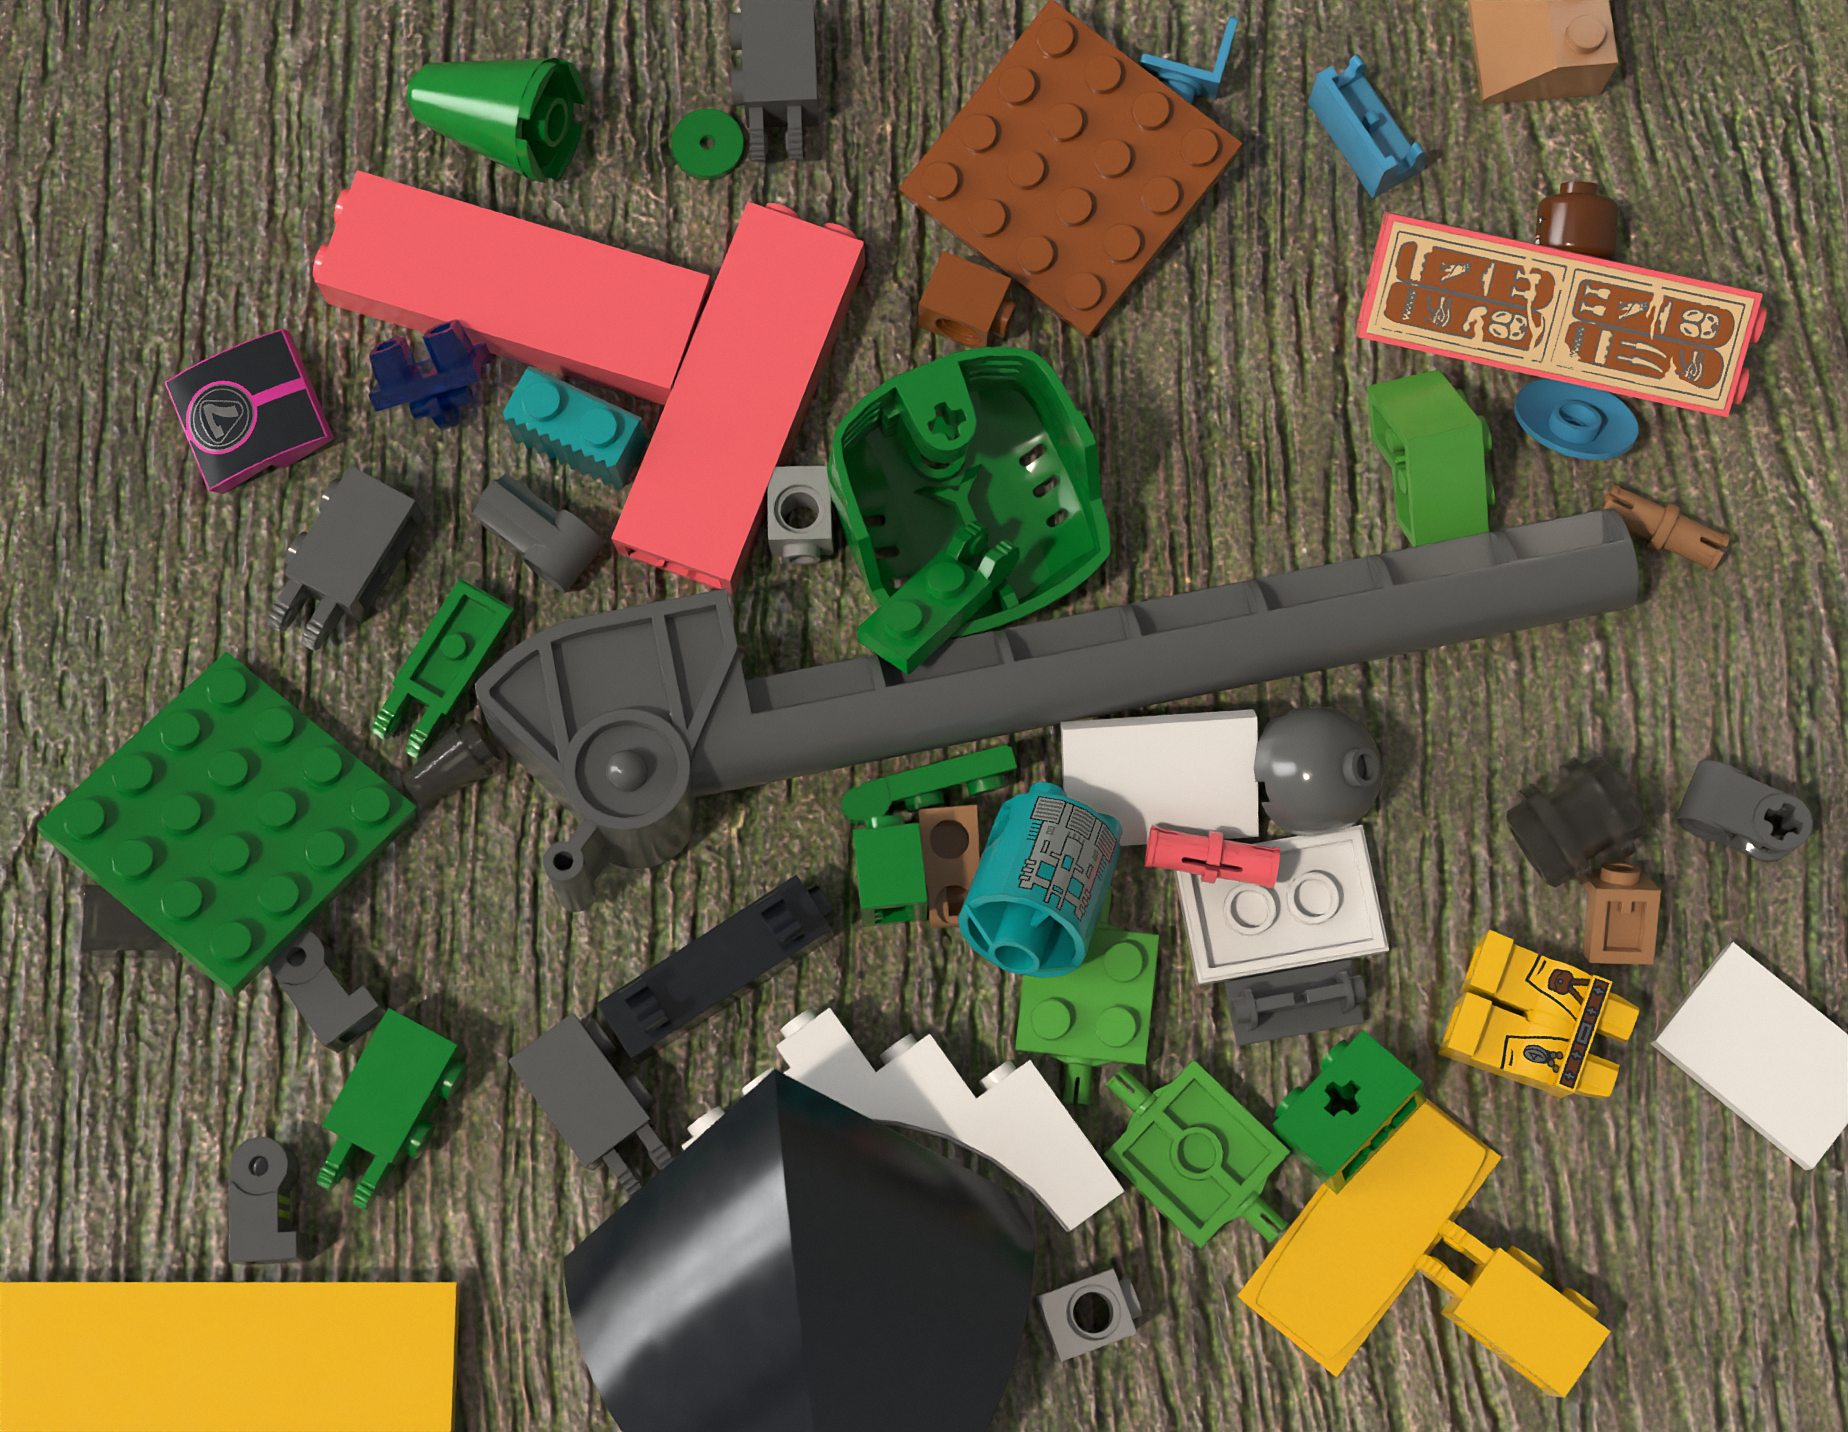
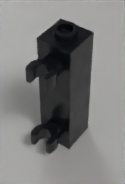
[596,874,837,1065]

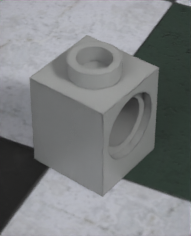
[767,466,834,565]
[1035,1268,1143,1362]

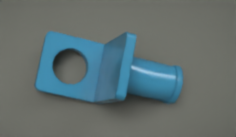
[1139,16,1238,104]

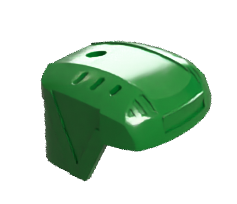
[827,347,1111,640]

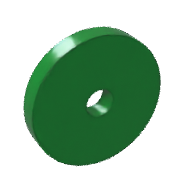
[671,109,744,181]

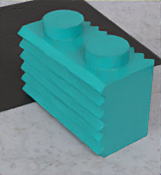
[503,366,648,490]

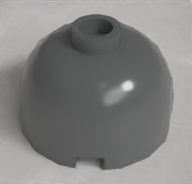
[1254,706,1383,836]

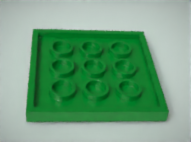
[37,651,417,998]

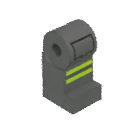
[268,929,387,1053]
[229,1137,309,1266]

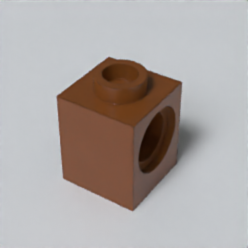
[918,251,1017,349]

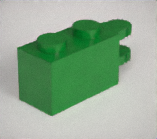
[316,1008,468,1211]

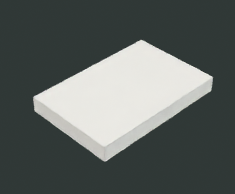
[1060,709,1259,846]
[1174,825,1389,986]
[1649,942,1848,1170]

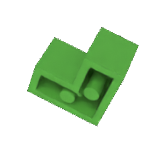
[1367,369,1495,547]

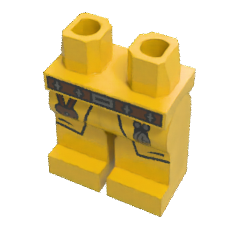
[1437,929,1640,1099]

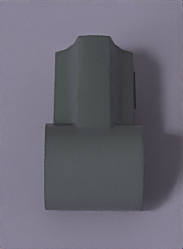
[472,473,605,593]

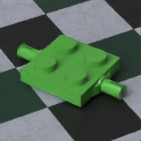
[1015,886,1159,1106]
[1102,1059,1290,1249]

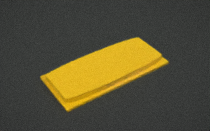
[1236,1098,1502,1377]

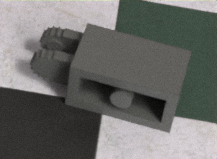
[729,0,819,162]
[267,465,426,651]
[508,1012,675,1197]

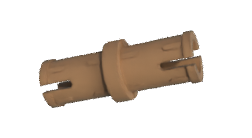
[1599,482,1730,571]

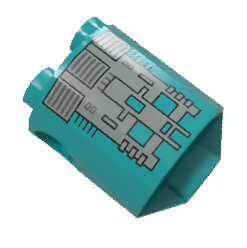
[958,782,1123,978]

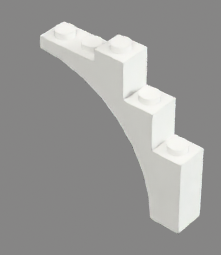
[682,1008,1124,1232]

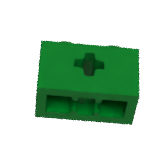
[853,815,928,927]
[1273,1030,1426,1194]

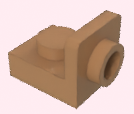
[1580,862,1661,965]

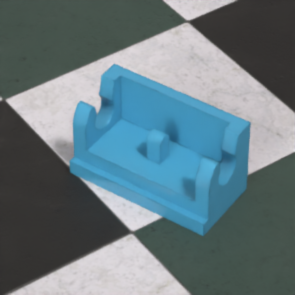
[1308,54,1427,199]

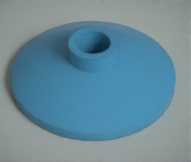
[1514,378,1639,460]

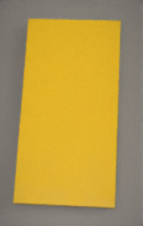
[0,1282,460,1432]

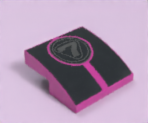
[164,329,334,494]

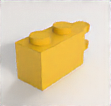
[1414,1219,1611,1398]

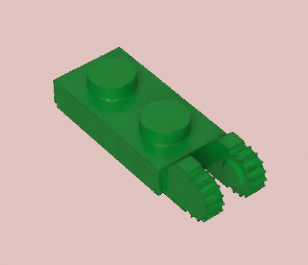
[857,521,1021,674]
[371,578,517,760]
[840,744,1017,827]

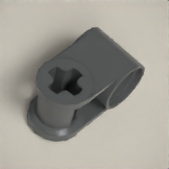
[1675,760,1813,863]

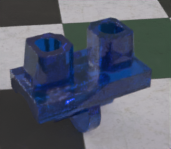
[368,319,492,430]

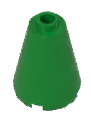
[407,58,585,183]

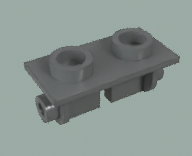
[1224,959,1366,1047]

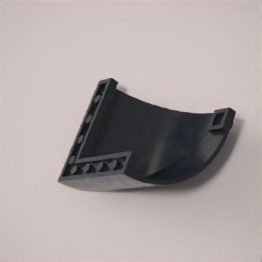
[564,1069,1035,1432]

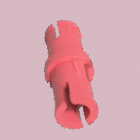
[1144,826,1280,889]

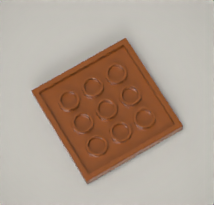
[898,0,1243,341]

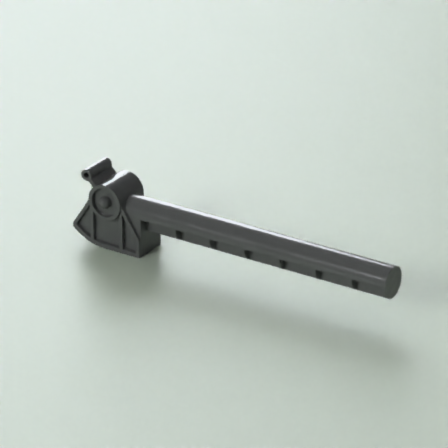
[474,508,1639,912]

